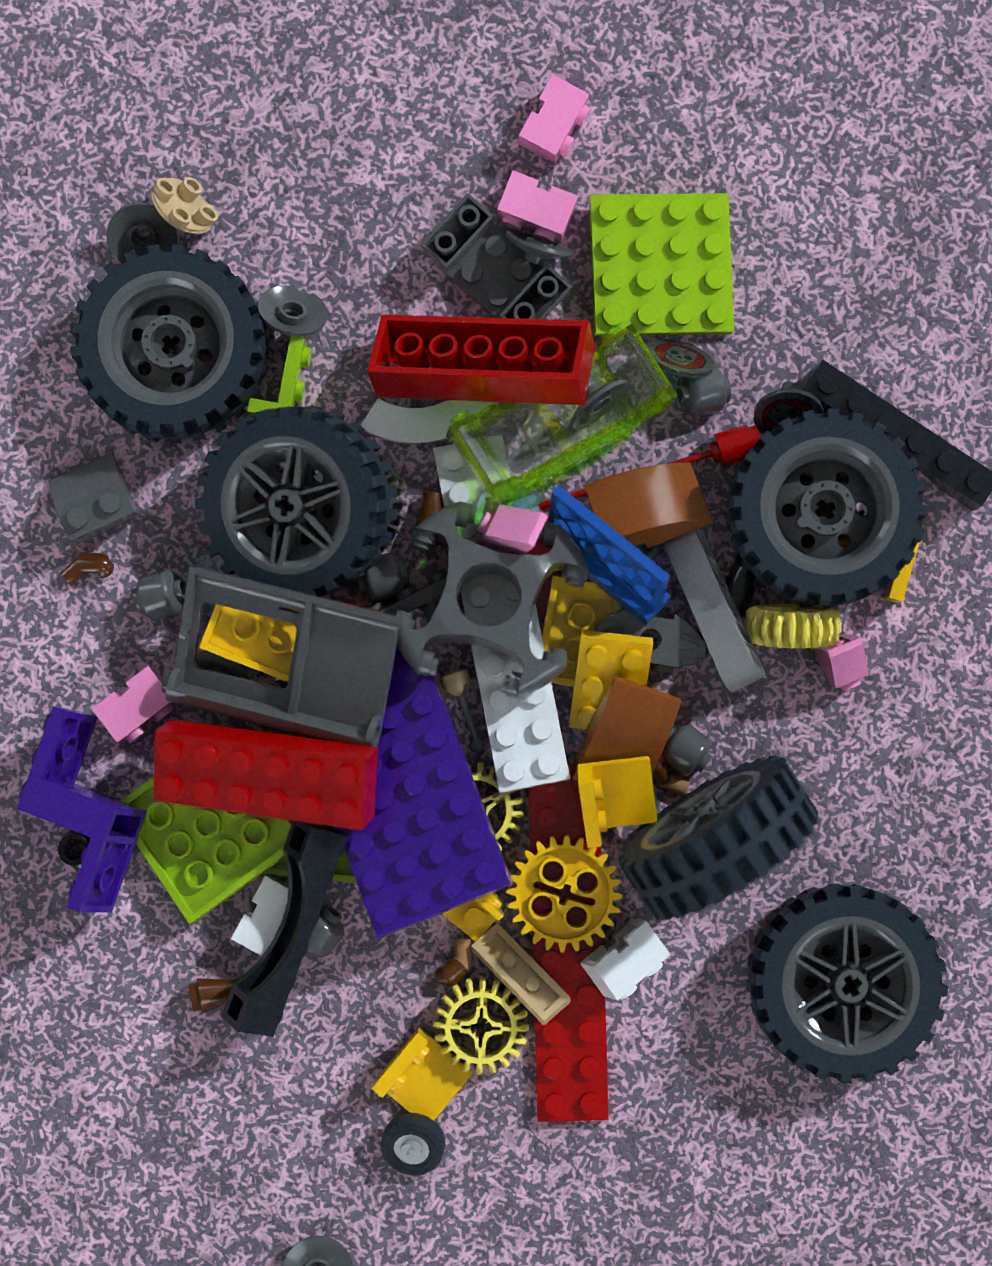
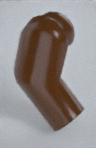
[60,553,114,586]

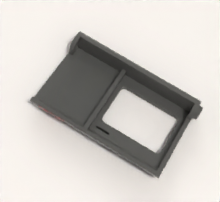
[162,565,400,747]

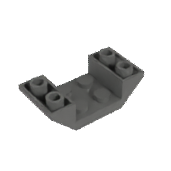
[420,193,573,319]

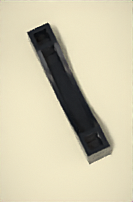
[799,360,992,511]
[221,821,348,1037]

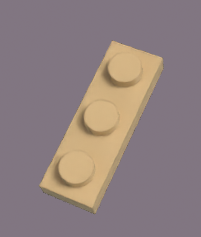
[471,923,570,1025]

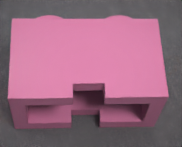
[518,74,591,164]
[497,170,578,244]
[92,666,175,744]

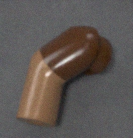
[652,754,690,797]
[435,938,472,987]

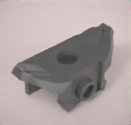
[594,607,709,675]

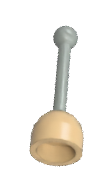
[440,668,485,752]

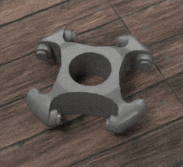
[394,501,589,698]

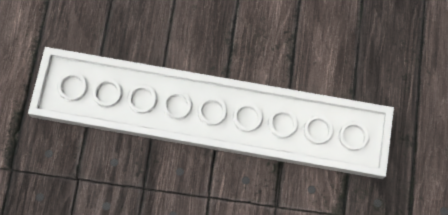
[433,435,570,793]

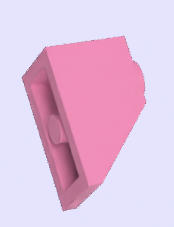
[476,504,548,555]
[814,634,869,691]

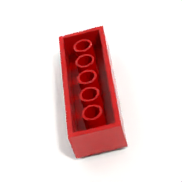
[367,315,595,405]
[153,720,378,830]

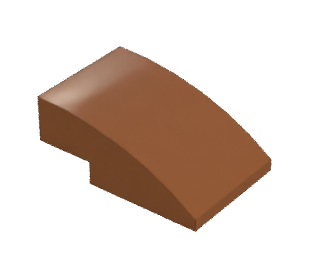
[584,462,714,549]
[572,675,681,781]

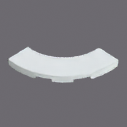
[361,398,499,444]

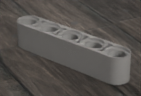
[664,528,765,693]

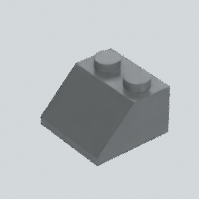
[48,452,141,545]

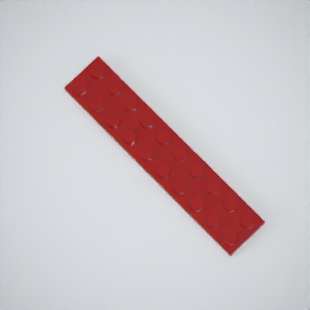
[529,764,609,1122]

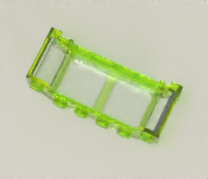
[446,324,678,509]

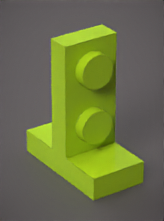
[247,336,312,417]

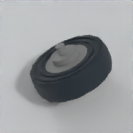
[381,1113,445,1176]

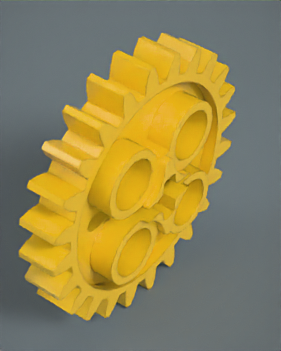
[506,835,623,953]

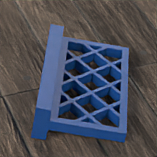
[548,485,670,625]

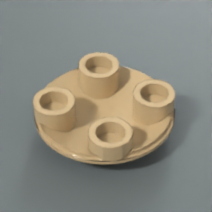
[151,177,218,234]

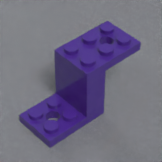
[17,706,147,912]

